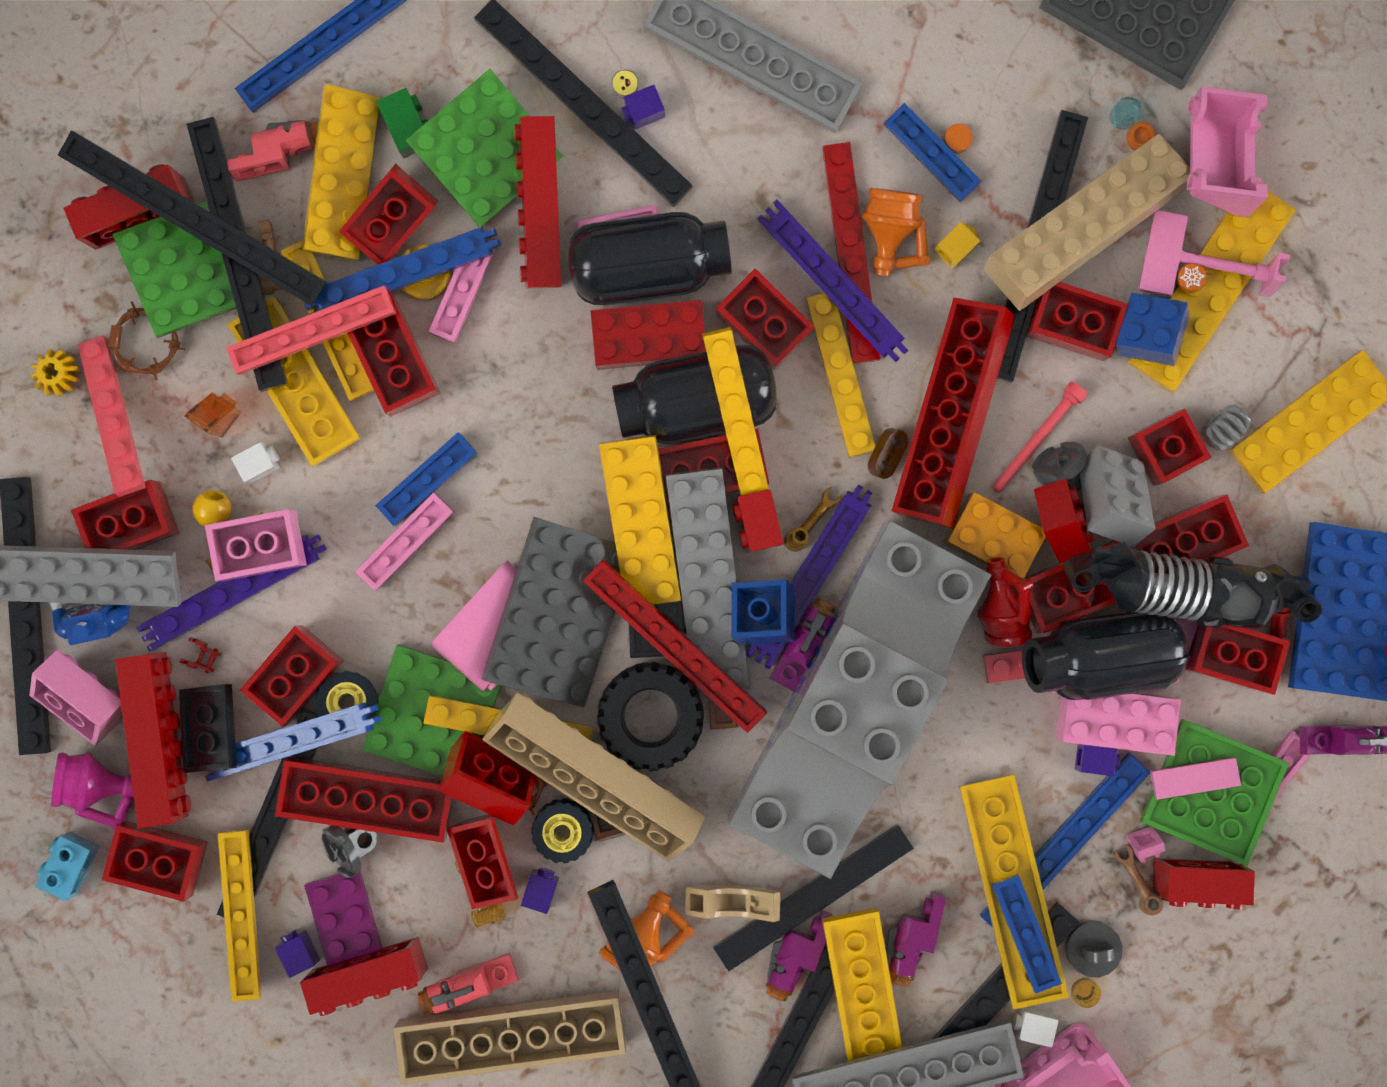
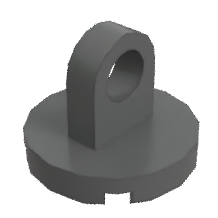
[1032,442,1088,492]
[321,825,377,878]
[1065,920,1123,978]

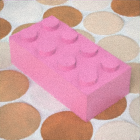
[1056,693,1181,756]

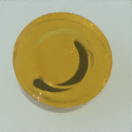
[1071,978,1101,1008]

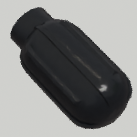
[568,212,732,305]
[612,345,777,444]
[1022,610,1191,700]

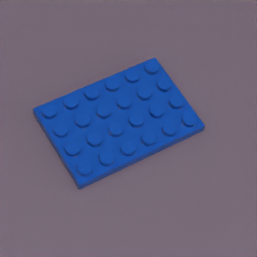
[1288,522,1387,701]

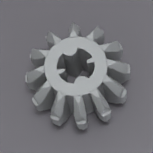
[1202,404,1251,451]

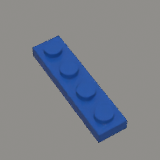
[884,103,981,203]
[375,432,478,527]
[991,874,1062,994]

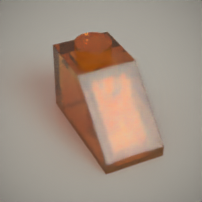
[184,392,242,438]

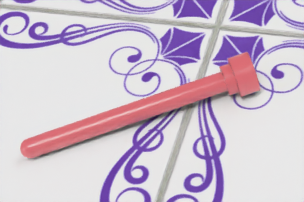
[993,381,1088,492]

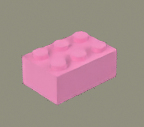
[205,509,307,581]
[29,650,122,747]

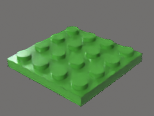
[405,68,563,228]
[113,200,237,338]
[362,645,501,777]
[1140,719,1289,866]

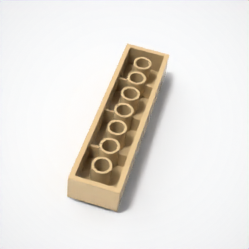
[983,134,1190,311]
[482,692,705,862]
[393,990,627,1085]

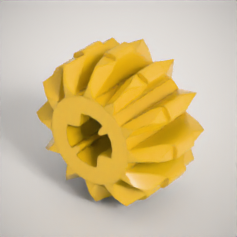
[29,349,81,396]

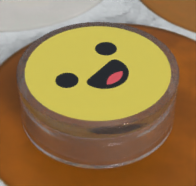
[611,69,639,99]

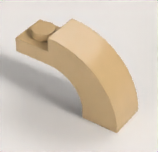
[685,884,780,922]

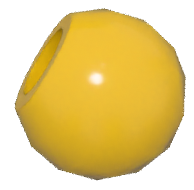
[192,490,232,527]

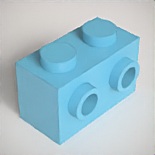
[35,832,100,901]

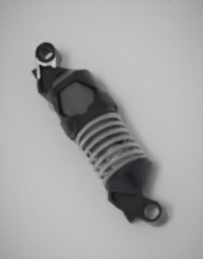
[1064,542,1322,629]

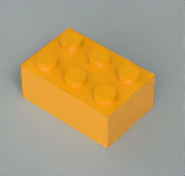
[943,492,1046,579]

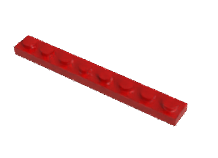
[822,142,880,364]
[583,559,767,733]

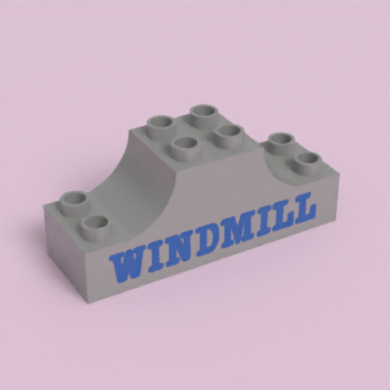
[728,521,991,879]

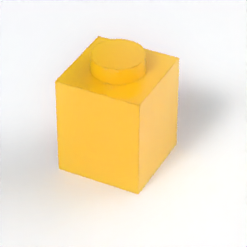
[934,222,980,269]

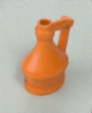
[862,188,930,276]
[599,889,694,969]

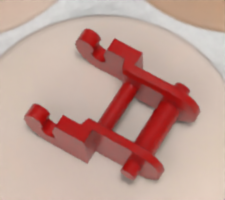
[179,637,222,673]

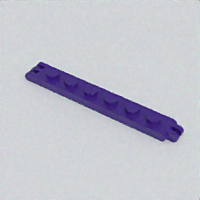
[757,199,908,362]
[746,484,873,669]
[136,535,327,652]

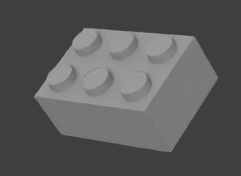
[1079,445,1155,547]

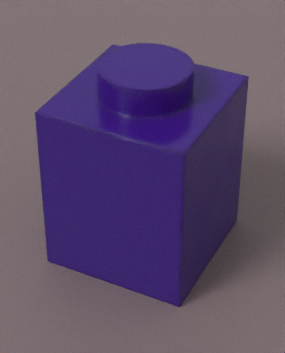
[621,85,665,130]
[1075,744,1120,776]
[520,867,559,914]
[275,930,320,978]

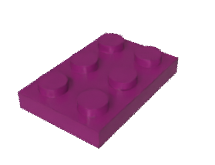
[304,871,383,966]

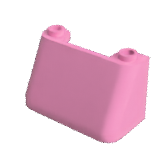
[1187,86,1267,217]
[431,560,517,692]
[995,1023,1131,1087]

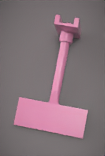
[1138,210,1290,297]

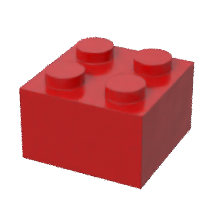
[1127,408,1212,486]
[1034,479,1094,564]
[732,489,784,553]

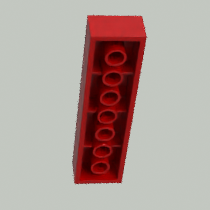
[891,297,1015,529]
[1024,494,1249,634]

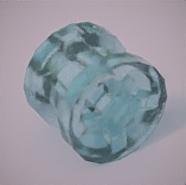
[1109,97,1142,130]

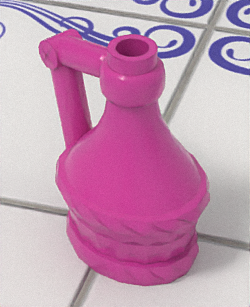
[51,752,134,830]

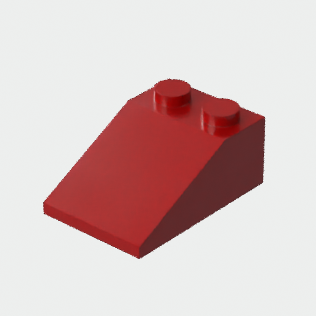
[339,163,439,265]

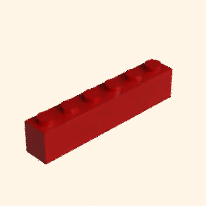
[514,116,561,289]

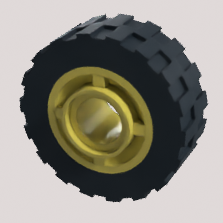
[315,671,379,718]
[531,798,594,864]

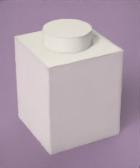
[231,442,280,484]
[1012,1007,1059,1048]

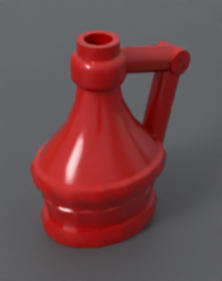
[977,557,1033,647]

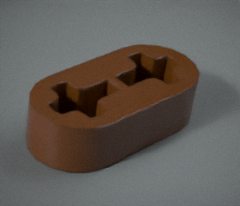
[868,428,908,479]

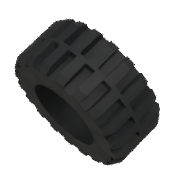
[597,662,704,771]

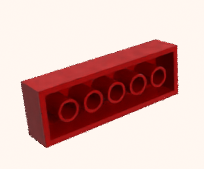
[115,652,191,829]
[275,757,453,843]

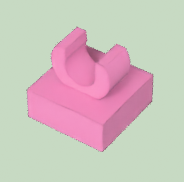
[1126,826,1165,863]

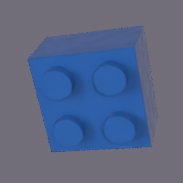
[1116,292,1189,366]
[731,580,795,645]

